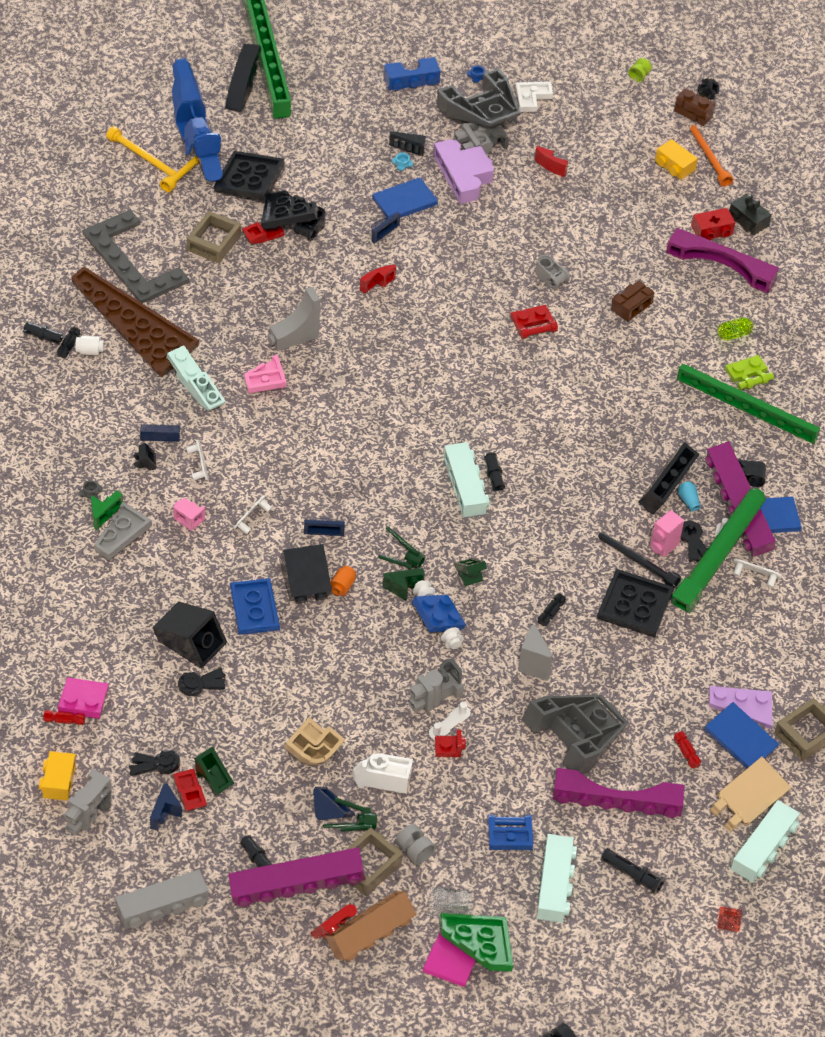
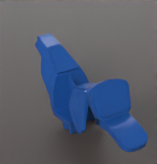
[172,58,223,182]

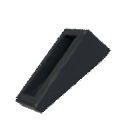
[389,131,426,157]

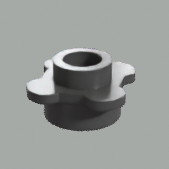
[79,480,103,500]

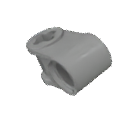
[535,255,570,290]

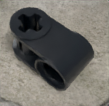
[294,206,325,242]
[738,459,766,487]

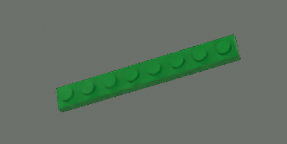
[677,363,820,444]

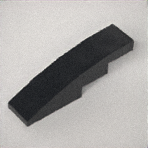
[225,43,262,112]

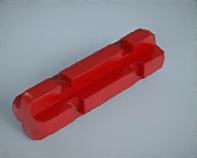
[43,710,86,725]
[674,731,701,769]

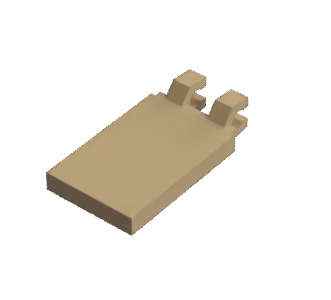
[710,757,792,832]

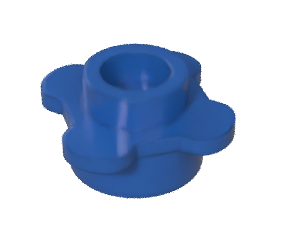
[467,65,485,83]

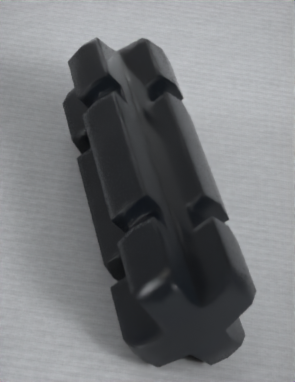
[57,326,80,358]
[537,593,566,627]

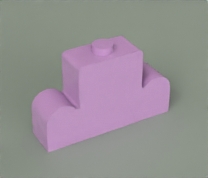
[433,140,494,204]

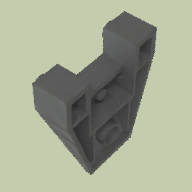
[437,68,521,127]
[522,694,629,774]

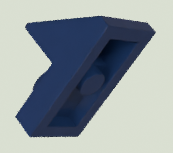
[150,783,182,831]

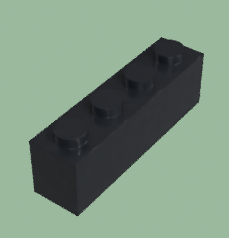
[638,442,700,514]

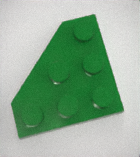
[439,913,513,972]

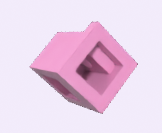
[173,498,205,531]

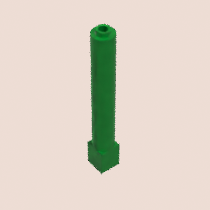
[672,488,766,614]

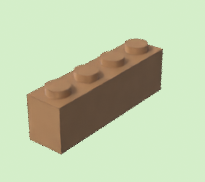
[325,891,417,961]

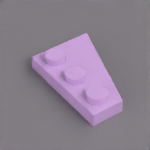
[709,686,772,729]

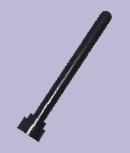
[598,532,682,588]

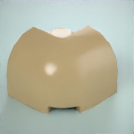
[283,717,345,765]

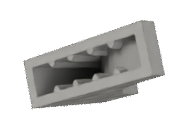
[267,287,320,351]

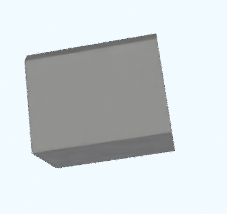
[518,625,553,681]

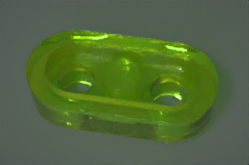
[717,317,753,340]

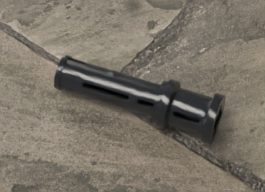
[601,848,665,895]

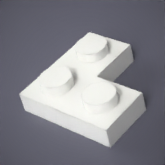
[515,82,553,112]

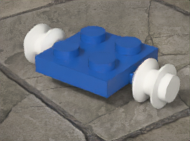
[412,580,466,649]

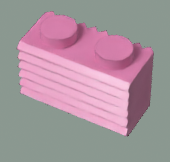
[650,510,684,557]

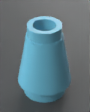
[677,481,701,512]

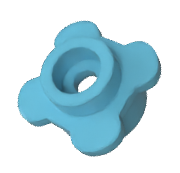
[392,153,413,170]

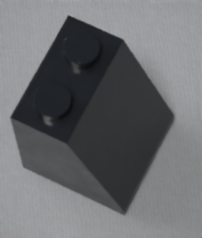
[279,544,332,604]
[152,601,228,669]

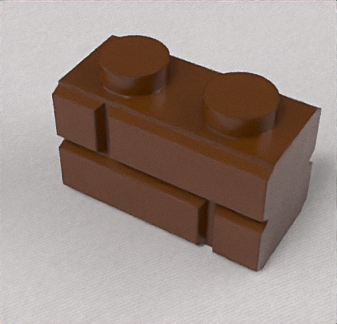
[674,88,716,127]
[611,281,655,322]

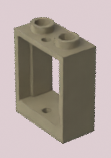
[187,211,241,264]
[774,698,825,761]
[346,828,403,896]

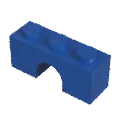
[383,57,441,91]

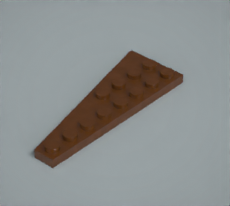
[71,266,199,377]

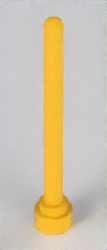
[106,126,176,177]
[160,155,200,193]

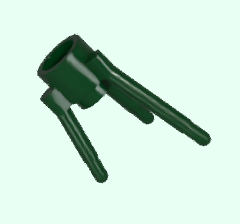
[378,526,426,570]
[322,798,377,832]

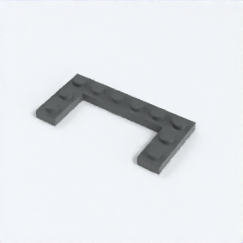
[82,209,189,304]

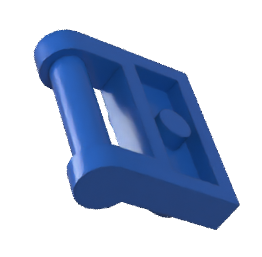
[487,815,533,850]

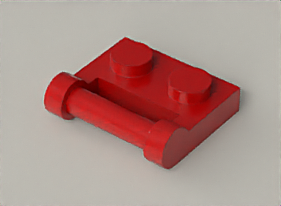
[510,305,558,339]
[310,904,357,940]

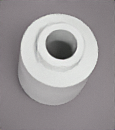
[75,335,104,356]

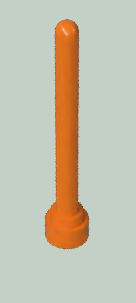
[690,125,734,187]

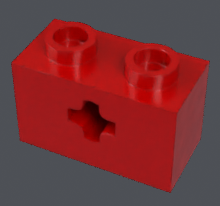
[691,208,735,240]

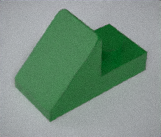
[91,490,123,530]

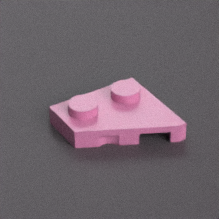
[244,355,286,393]

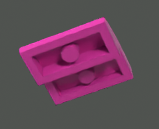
[422,933,476,987]

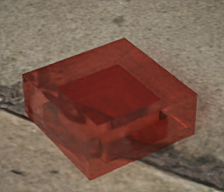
[717,906,742,932]

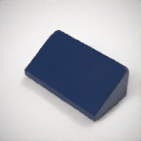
[140,424,180,442]

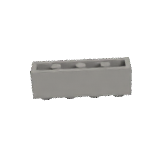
[115,870,209,929]

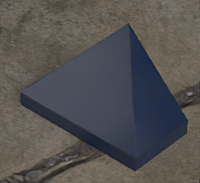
[371,212,400,244]
[304,518,345,536]
[313,787,355,820]

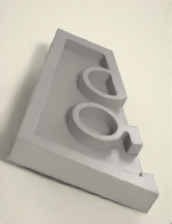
[94,502,152,560]

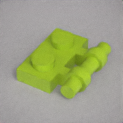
[725,355,774,390]

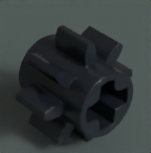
[698,78,720,100]

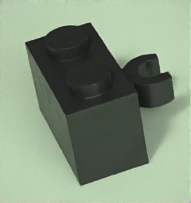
[729,194,772,235]

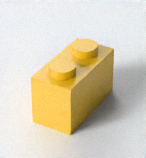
[655,139,698,180]
[39,751,76,801]

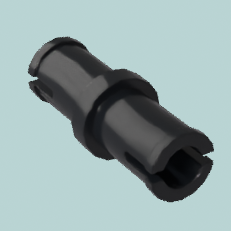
[23,321,64,345]
[484,452,505,491]
[240,835,272,867]

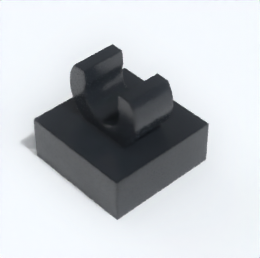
[133,443,156,470]

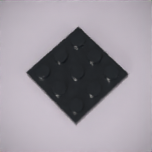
[213,151,285,200]
[597,568,674,637]

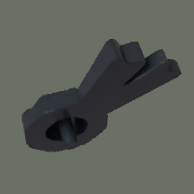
[681,520,708,562]
[178,668,226,696]
[128,750,180,776]

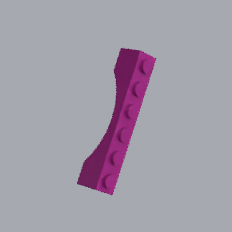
[666,228,779,293]
[553,768,685,818]

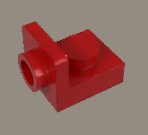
[435,729,466,757]

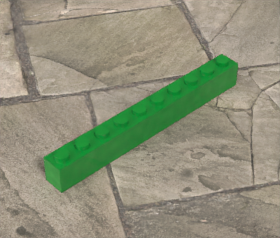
[243,0,291,119]

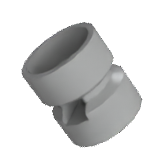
[395,824,436,865]

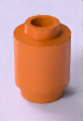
[330,566,356,596]

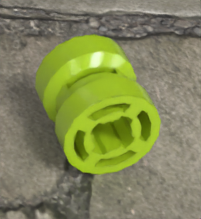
[628,58,652,82]

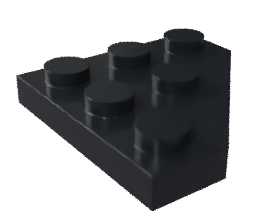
[261,190,318,229]

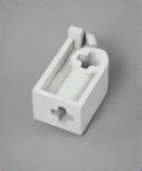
[353,753,413,794]

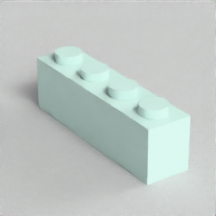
[444,442,490,518]
[731,800,800,883]
[537,834,577,923]

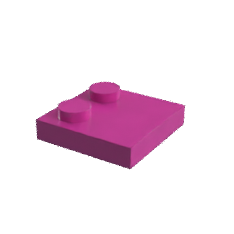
[58,677,109,719]

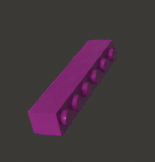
[705,441,776,557]
[228,847,366,907]

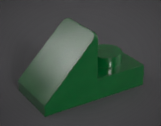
[454,558,487,586]
[382,568,425,601]
[194,746,234,795]

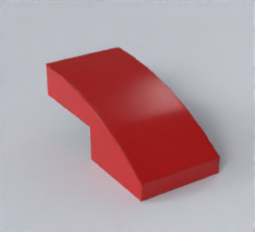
[534,146,568,177]
[242,222,285,244]
[359,264,397,293]
[173,768,207,812]

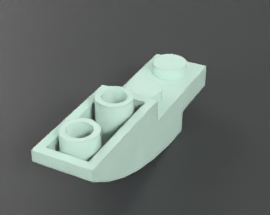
[167,346,226,411]

